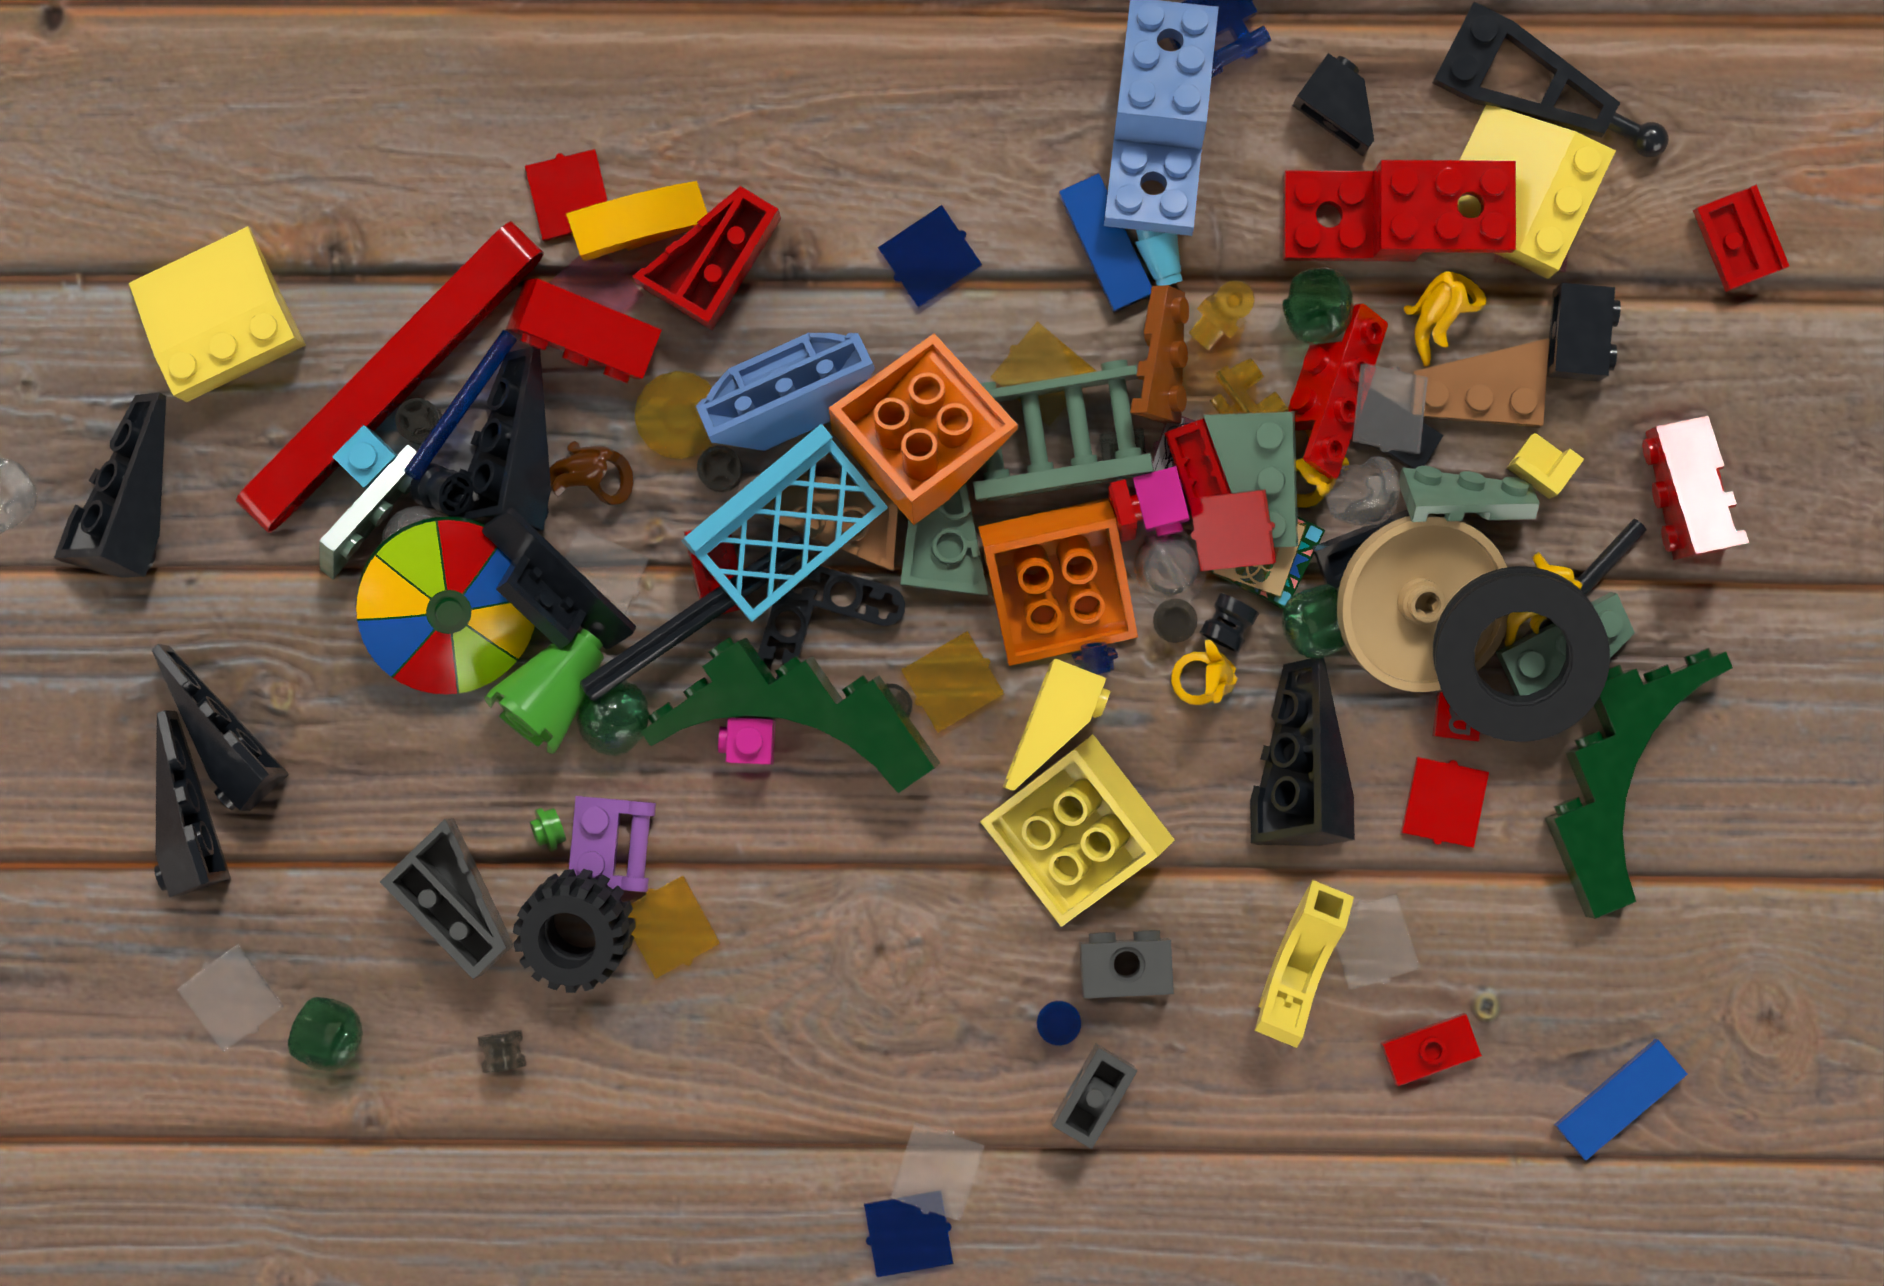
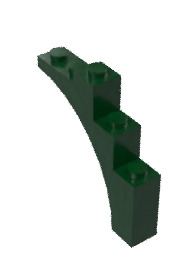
[641,637,940,793]
[1545,648,1733,919]

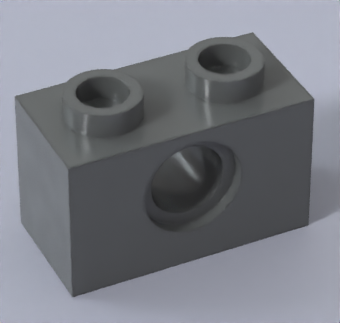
[1079,930,1174,998]
[1051,1043,1137,1149]

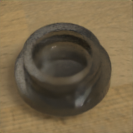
[1153,598,1198,643]

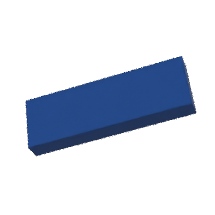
[1059,173,1152,313]
[1554,1039,1688,1160]

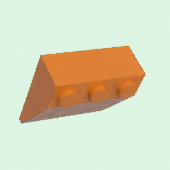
[829,333,1018,525]
[978,498,1138,666]

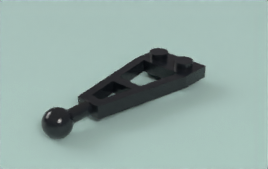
[1432,2,1669,157]

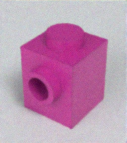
[1133,466,1190,537]
[718,717,776,765]

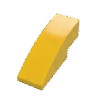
[566,181,708,262]

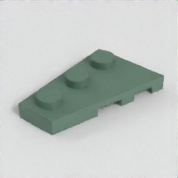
[900,483,988,596]

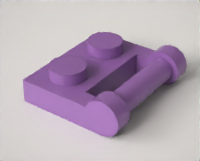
[569,796,656,892]

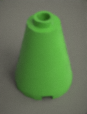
[484,629,604,754]

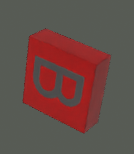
[1432,692,1480,742]

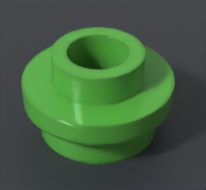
[530,808,566,852]

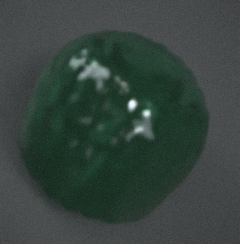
[1282,267,1354,344]
[1282,584,1345,659]
[577,680,650,756]
[287,997,363,1072]

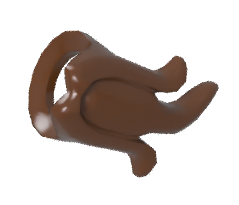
[550,441,634,505]

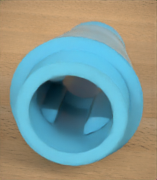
[1135,230,1183,286]

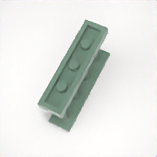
[973,360,1154,503]

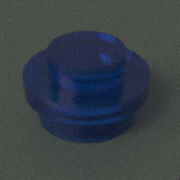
[1037,1000,1081,1046]

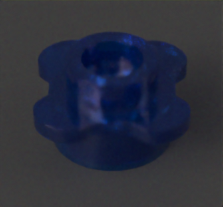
[1072,642,1118,674]

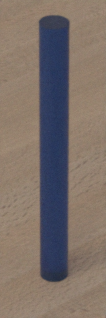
[404,330,517,480]

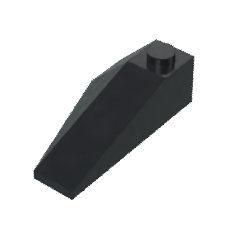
[448,346,551,531]
[54,392,166,578]
[152,644,289,811]
[1250,657,1355,846]
[154,710,231,898]

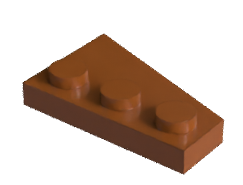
[1130,285,1189,424]

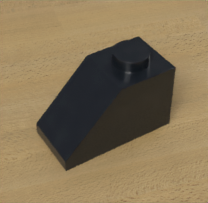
[1292,53,1374,156]

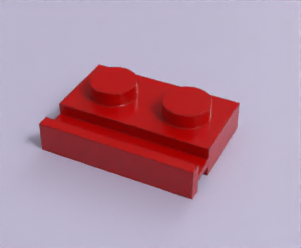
[1693,184,1789,292]

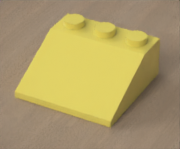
[1458,105,1616,279]
[129,226,306,402]
[1003,659,1111,791]
[980,734,1175,927]

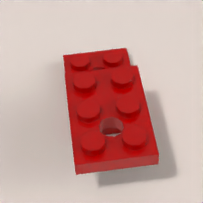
[1283,160,1516,262]

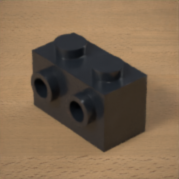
[1547,283,1621,382]

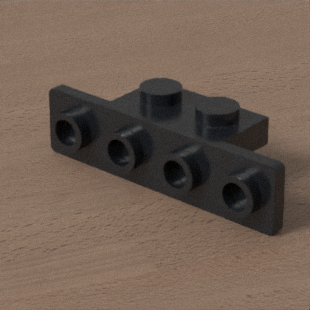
[482,508,636,649]

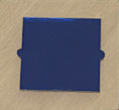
[878,205,982,308]
[864,1190,954,1277]

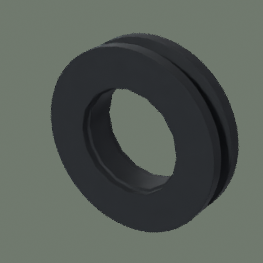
[1433,566,1610,742]

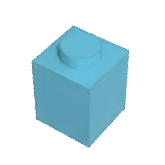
[332,425,398,489]

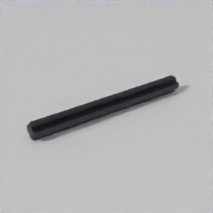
[580,535,809,701]

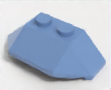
[696,333,875,451]

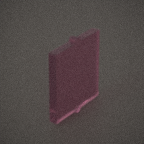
[549,254,644,314]

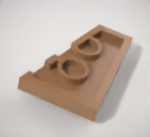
[1409,338,1549,428]
[764,475,898,572]

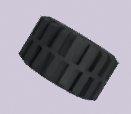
[513,869,636,993]

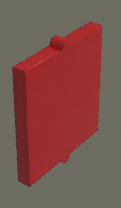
[525,149,608,241]
[1190,489,1276,571]
[1401,757,1489,848]

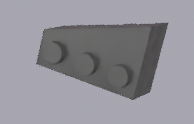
[380,818,514,979]

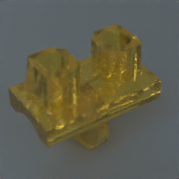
[1189,280,1255,350]
[1210,358,1289,414]

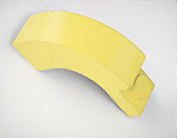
[1255,880,1354,1048]

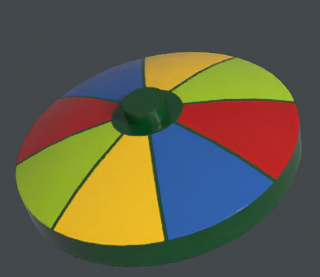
[355,517,535,695]

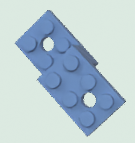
[1104,0,1218,236]

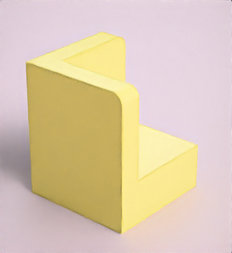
[1507,433,1584,499]

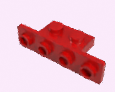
[1287,303,1388,479]

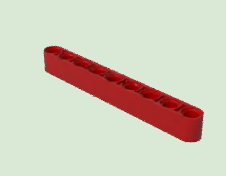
[235,221,544,533]

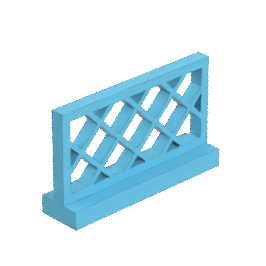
[681,423,888,622]

